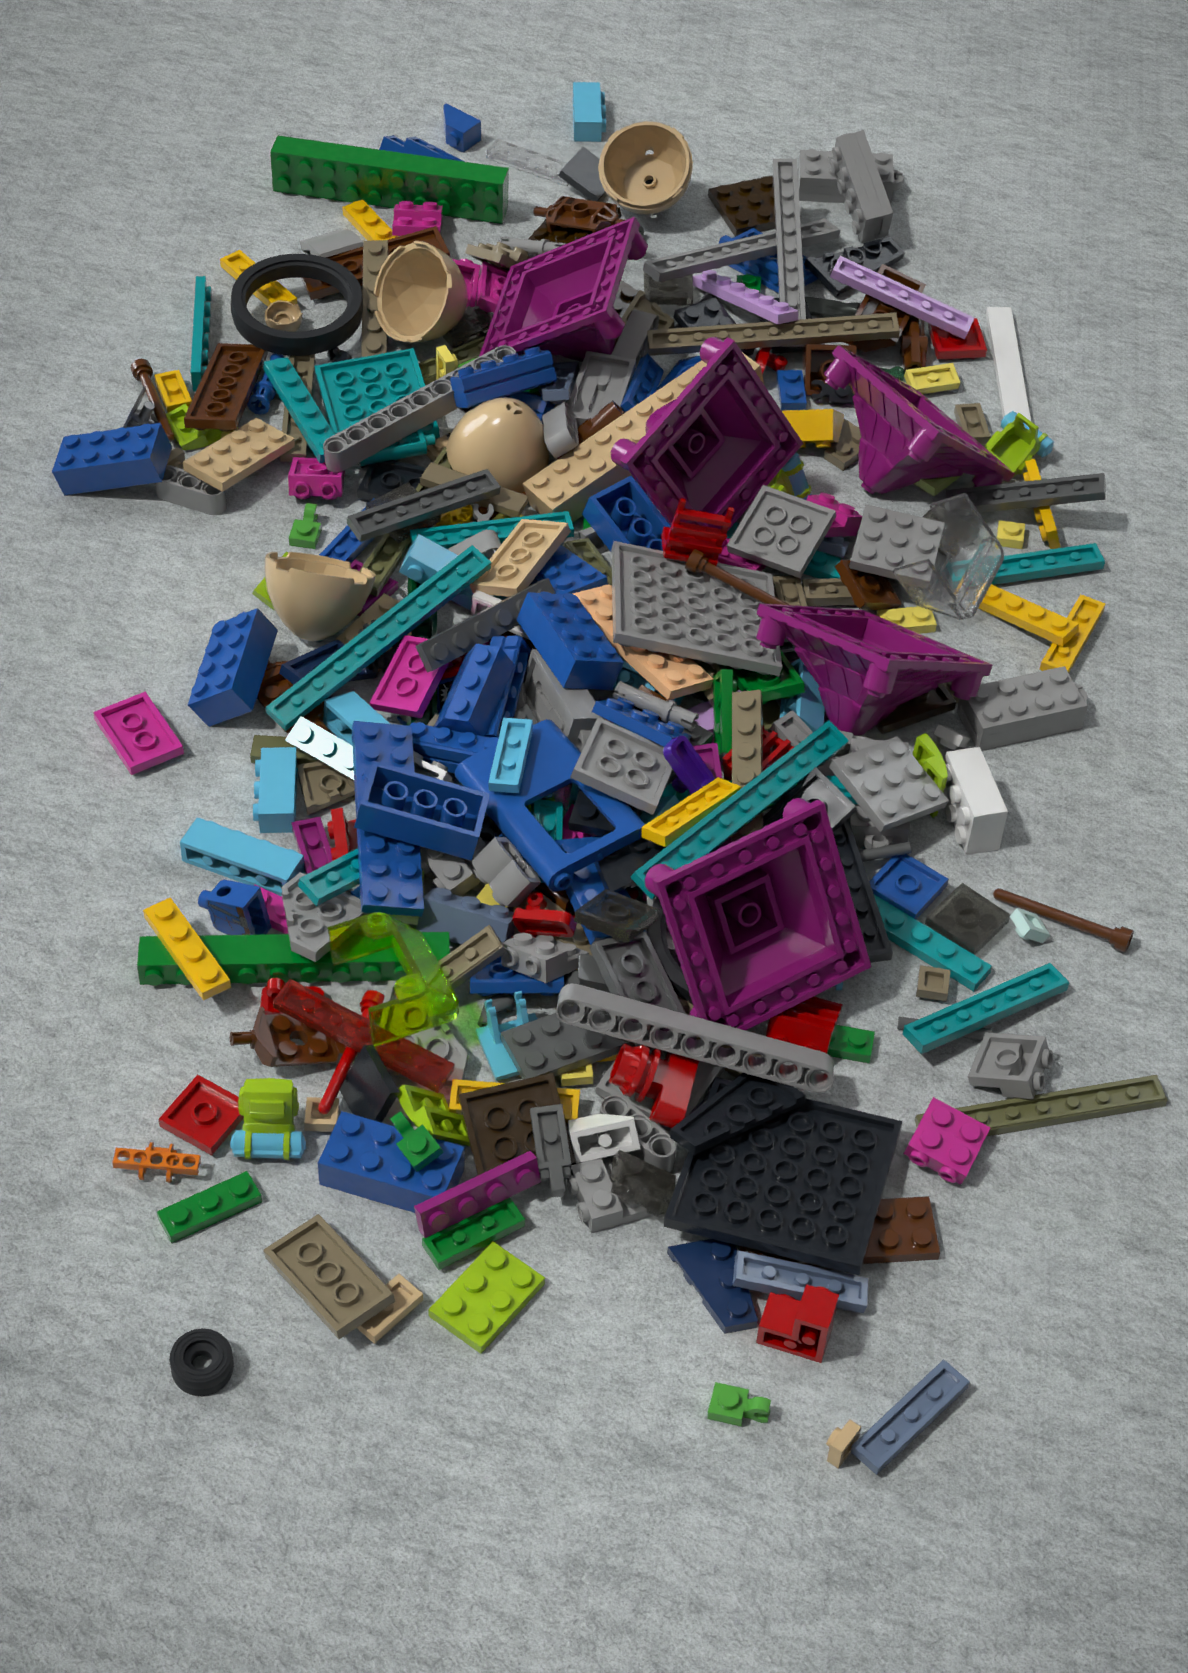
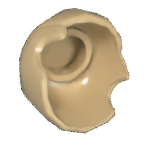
[265,300,303,332]

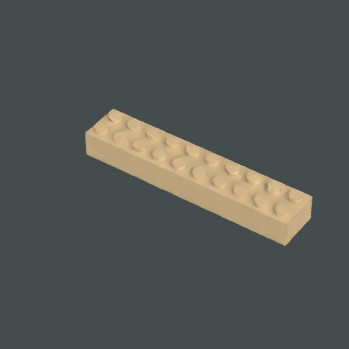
[522,352,765,523]

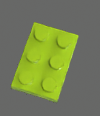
[428,1241,545,1354]

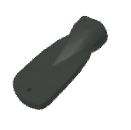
[805,297,860,317]

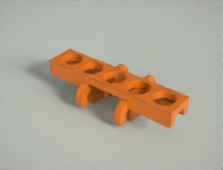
[112,1142,201,1183]

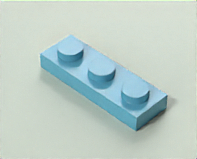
[488,718,533,793]

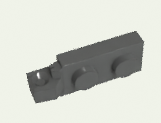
[530,1104,571,1198]

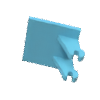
[476,991,537,1081]

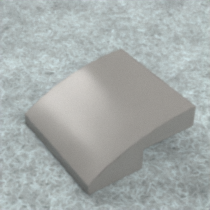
[299,228,363,258]

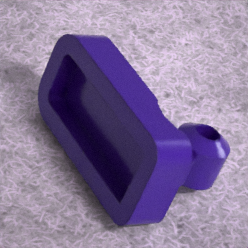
[663,735,714,794]

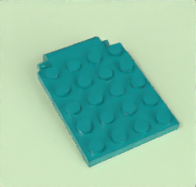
[314,348,440,466]

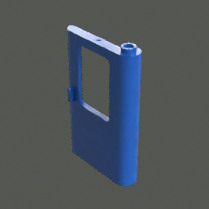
[455,719,645,891]

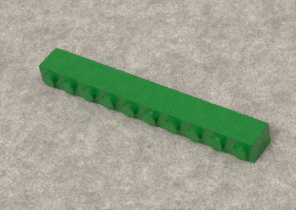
[137,932,450,986]

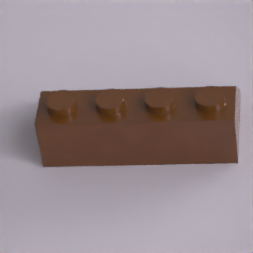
[844,264,926,352]

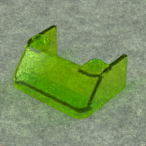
[327,912,459,1047]

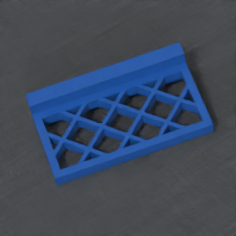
[719,228,818,293]

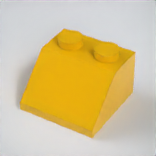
[782,409,844,448]

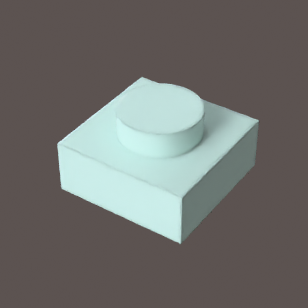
[1010,908,1050,943]

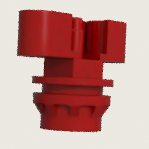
[609,1044,699,1128]

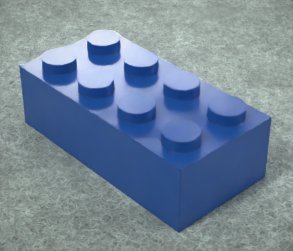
[52,423,172,496]
[582,476,671,552]
[516,591,624,690]
[188,608,278,727]
[354,761,490,861]
[318,1111,465,1213]

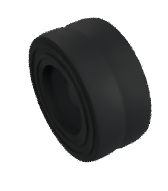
[169,1328,234,1396]

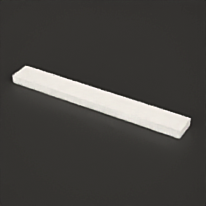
[986,307,1031,421]

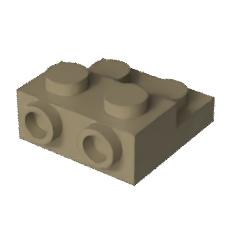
[465,242,530,271]

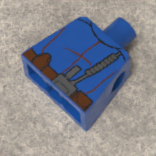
[198,879,272,935]

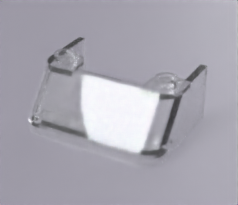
[893,493,1004,620]

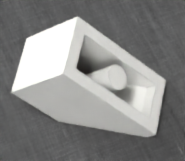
[568,1114,640,1163]

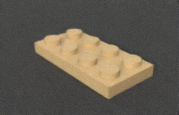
[183,418,295,492]
[470,519,571,597]

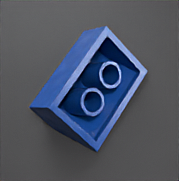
[434,644,515,736]

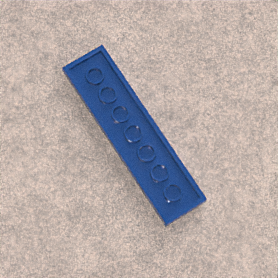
[352,721,424,917]

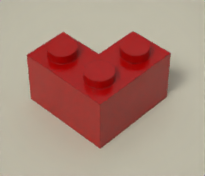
[756,1284,839,1363]

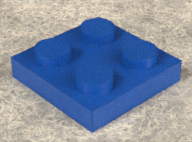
[869,854,949,920]

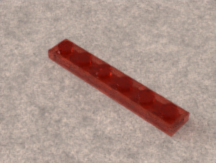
[273,979,455,1093]

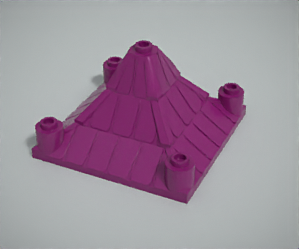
[479,217,648,362]
[611,337,804,531]
[824,345,1015,494]
[756,603,992,736]
[645,798,872,1031]

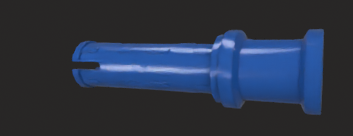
[247,353,285,415]

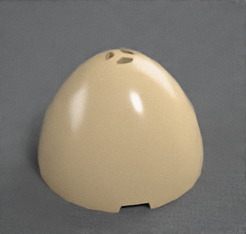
[374,241,468,343]
[446,397,549,493]
[265,552,376,641]

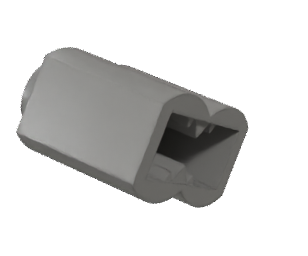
[471,837,541,907]

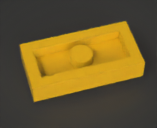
[154,370,192,413]

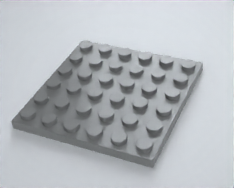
[611,541,782,676]

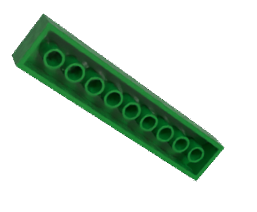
[270,135,509,224]

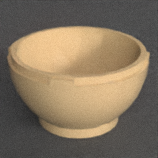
[598,121,693,215]

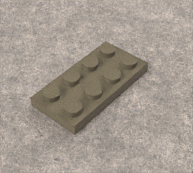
[263,1214,395,1339]

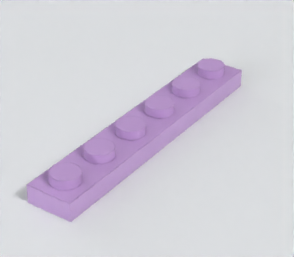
[830,256,974,339]
[692,270,798,324]

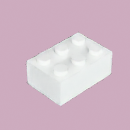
[943,747,1008,855]

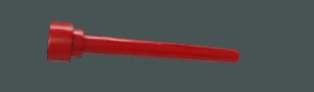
[318,990,385,1115]

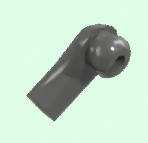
[477,993,516,1027]

